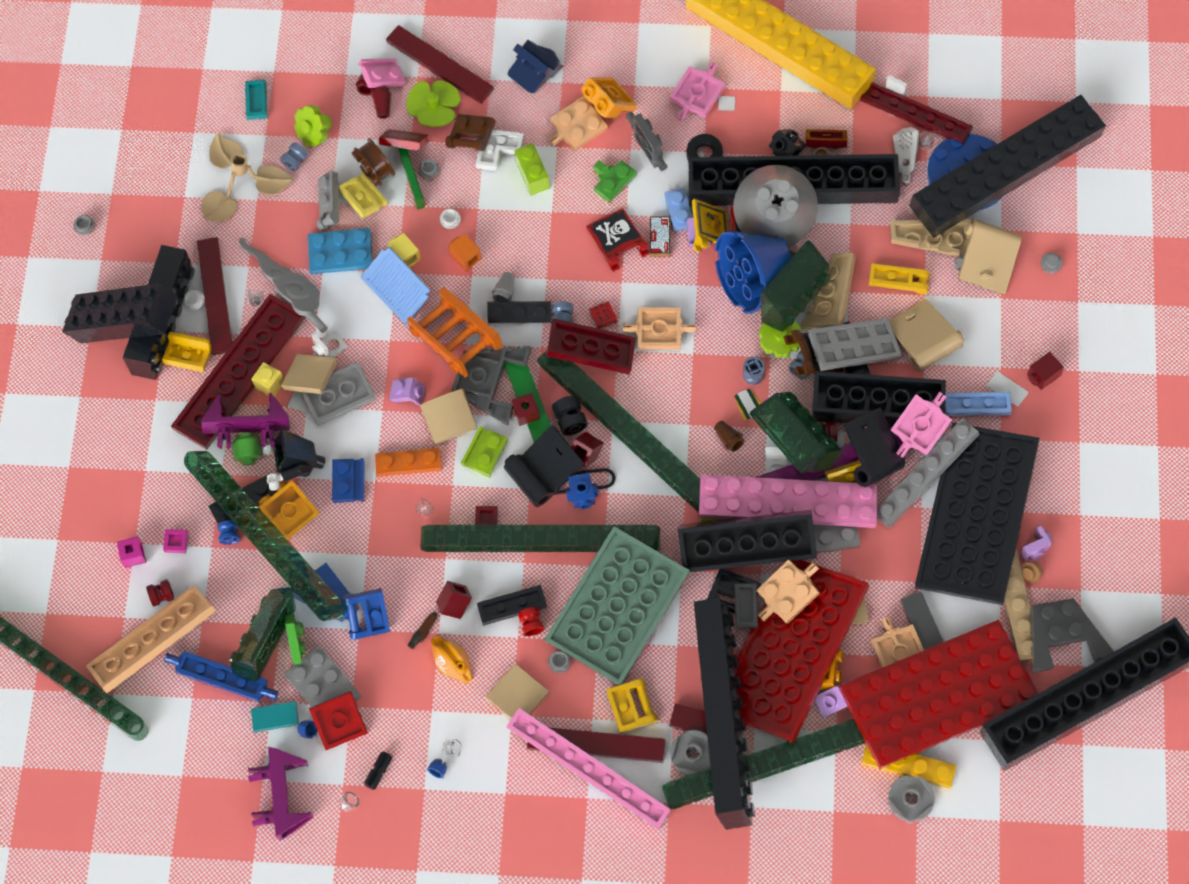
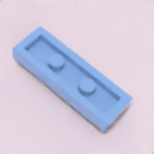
[945,392,1011,416]

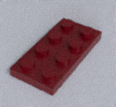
[546,318,636,375]

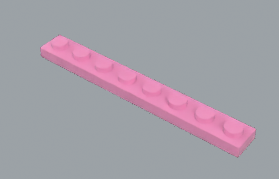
[506,708,671,830]

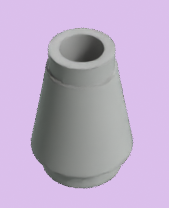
[492,272,515,301]

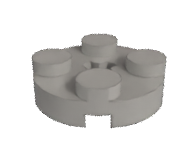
[670,730,711,777]
[888,775,934,823]

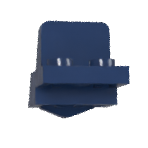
[508,40,564,93]

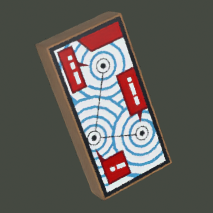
[650,216,671,257]

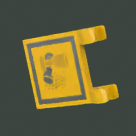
[692,199,729,253]

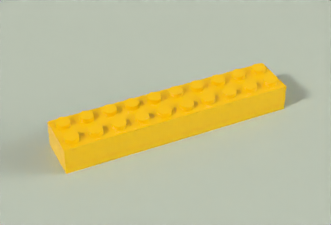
[686,0,876,110]

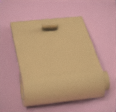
[958,219,1021,295]
[889,299,964,372]

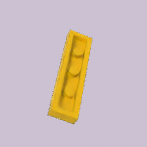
[861,744,957,789]

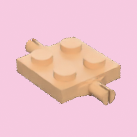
[548,96,608,151]
[623,307,696,350]
[756,559,820,624]
[870,617,924,668]

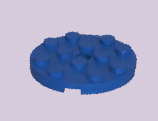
[927,134,1002,210]

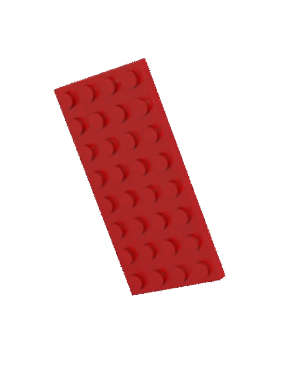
[736,560,870,743]
[839,620,1038,770]

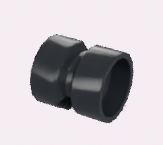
[552,396,588,436]

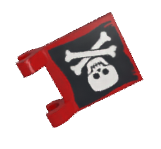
[586,208,650,272]

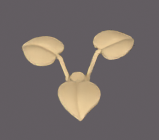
[202,133,293,222]

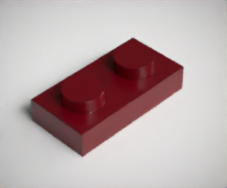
[805,129,848,149]

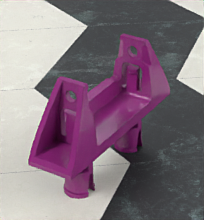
[201,393,290,449]
[248,747,313,841]

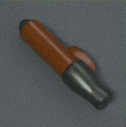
[407,612,437,649]

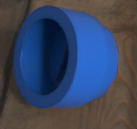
[297,720,317,739]
[427,759,447,779]

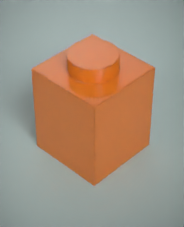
[448,233,482,271]

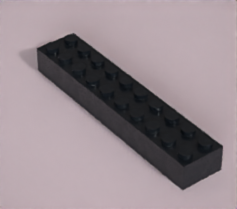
[909,94,1106,238]
[688,154,900,206]
[694,597,755,830]
[979,617,1189,771]

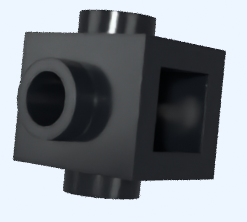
[768,129,807,156]

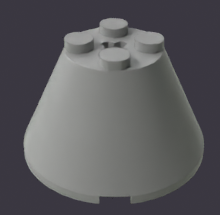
[733,165,818,247]

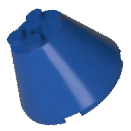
[715,231,796,314]

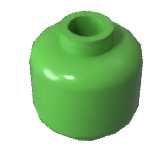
[232,433,262,466]

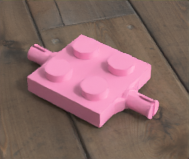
[670,62,725,121]
[890,392,952,458]

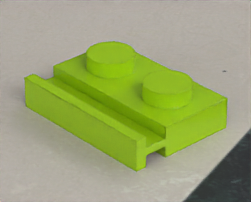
[461,426,508,478]

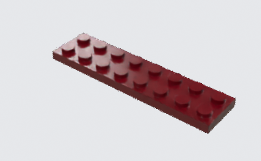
[171,294,305,450]

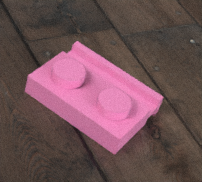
[358,58,406,88]

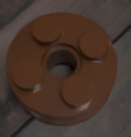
[351,138,396,187]

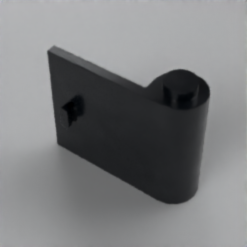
[843,407,905,487]
[504,425,585,508]

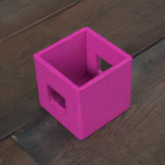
[117,536,146,568]

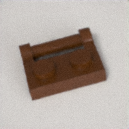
[445,114,496,151]

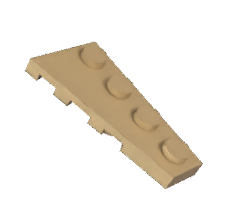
[890,219,973,257]
[800,252,856,331]

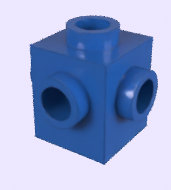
[566,473,598,509]

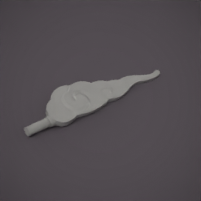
[239,238,328,333]

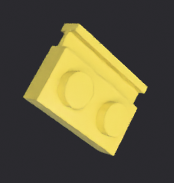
[338,173,387,219]

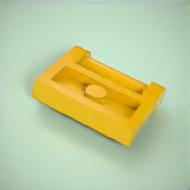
[606,678,659,734]

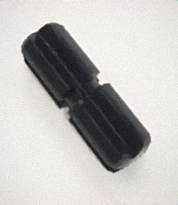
[364,751,392,790]

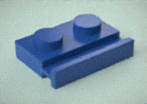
[332,458,365,503]

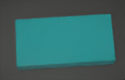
[245,80,267,120]
[251,701,299,733]

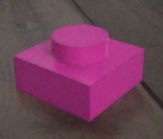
[163,529,189,553]

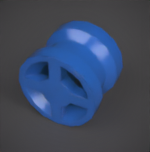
[217,520,241,545]

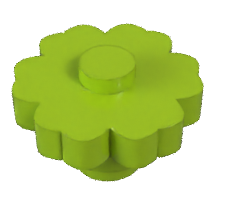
[294,104,332,147]
[759,315,801,358]

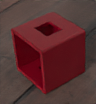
[512,393,540,426]

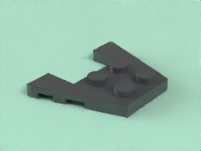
[452,346,532,425]
[1030,598,1114,673]

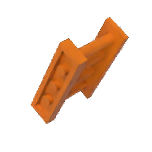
[407,287,503,378]

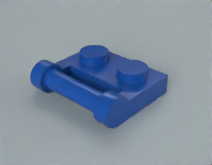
[342,588,390,639]

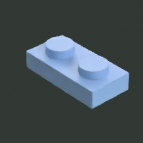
[664,188,692,232]

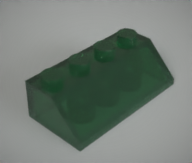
[761,240,831,332]
[749,392,842,473]
[229,587,296,683]

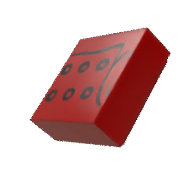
[589,301,617,329]

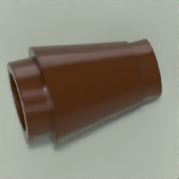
[714,421,744,452]

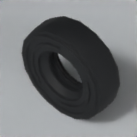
[686,134,723,160]

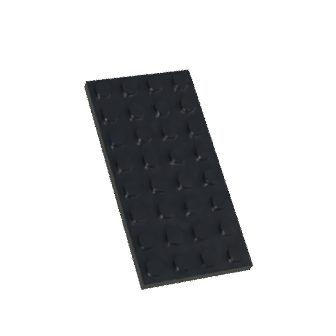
[915,423,1040,606]

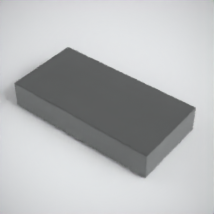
[734,583,758,629]

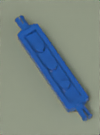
[164,651,279,702]

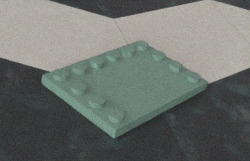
[544,526,690,685]

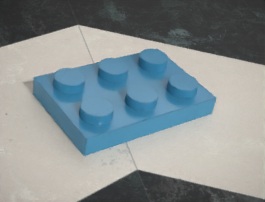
[308,228,373,274]

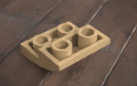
[420,389,478,445]

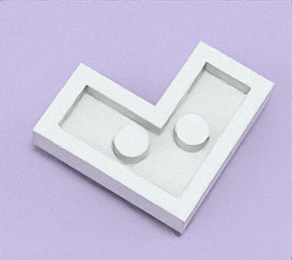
[476,130,524,171]

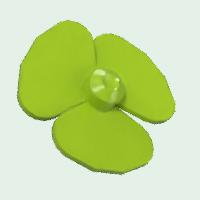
[406,80,461,127]

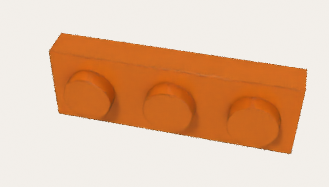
[375,447,442,477]

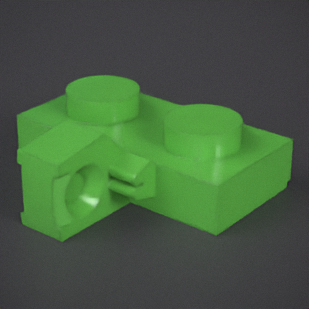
[593,160,637,203]
[285,614,306,665]

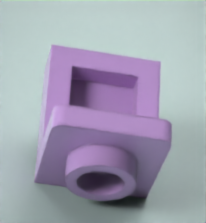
[389,377,425,405]
[1021,525,1052,561]

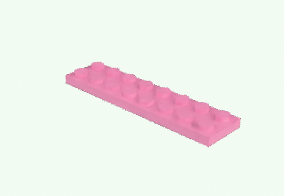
[699,474,877,528]

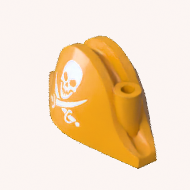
[431,636,473,684]

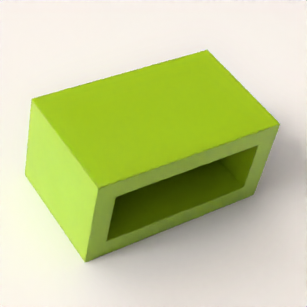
[514,143,550,195]

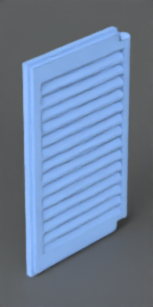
[361,247,431,325]

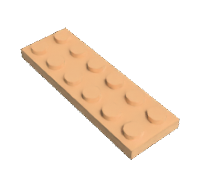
[86,585,216,694]

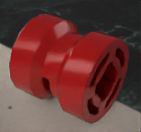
[518,607,545,637]

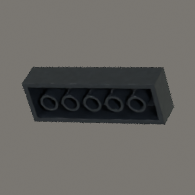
[123,245,195,380]
[62,283,178,343]
[811,371,946,427]
[678,510,817,572]

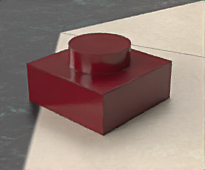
[475,506,498,530]

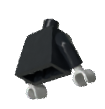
[262,430,325,491]

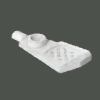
[893,127,920,183]

